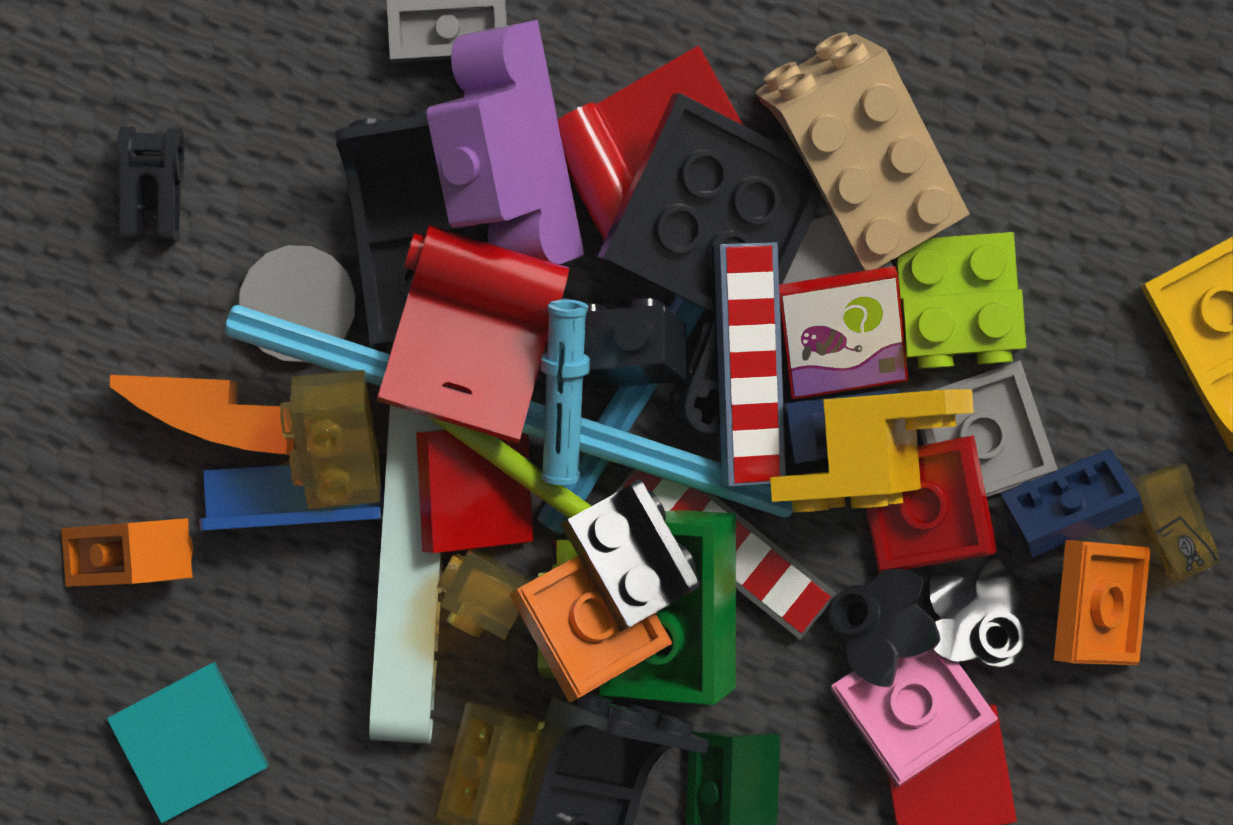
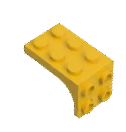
[1140,236,1233,452]

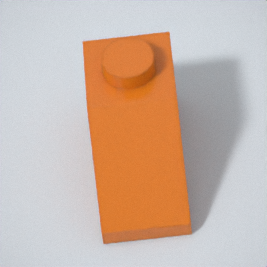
[61,518,193,587]

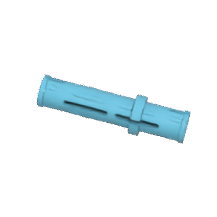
[541,299,590,485]

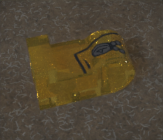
[1131,463,1220,583]

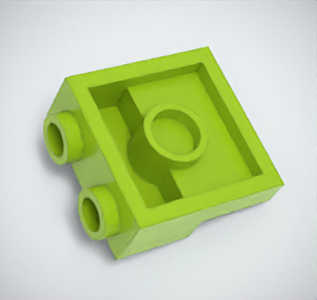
[895,232,1027,369]

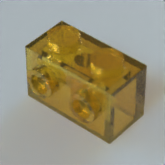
[280,370,381,509]
[436,548,534,640]
[436,702,545,825]

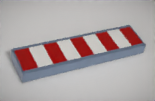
[714,242,786,486]

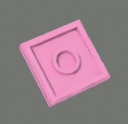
[830,651,998,788]

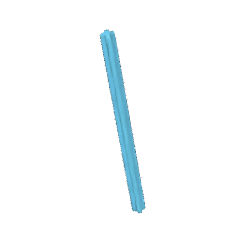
[224,305,793,518]

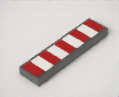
[616,469,837,640]

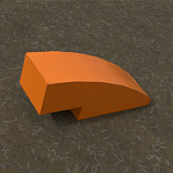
[109,375,296,455]

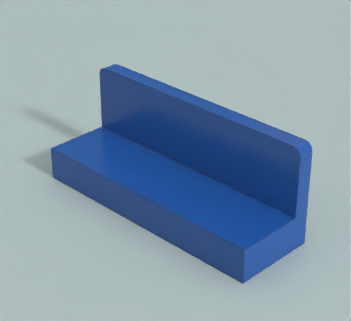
[199,459,384,531]

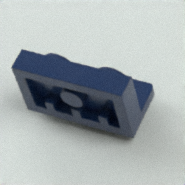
[1001,448,1143,557]

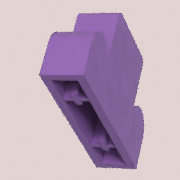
[427,20,584,264]

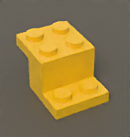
[770,389,974,512]

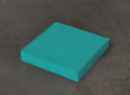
[107,662,269,823]

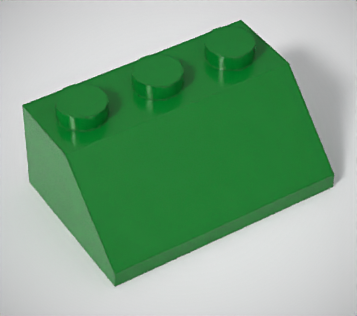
[600,510,736,705]

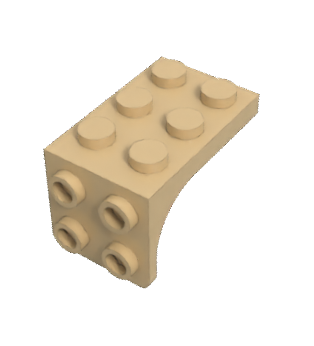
[756,32,970,271]

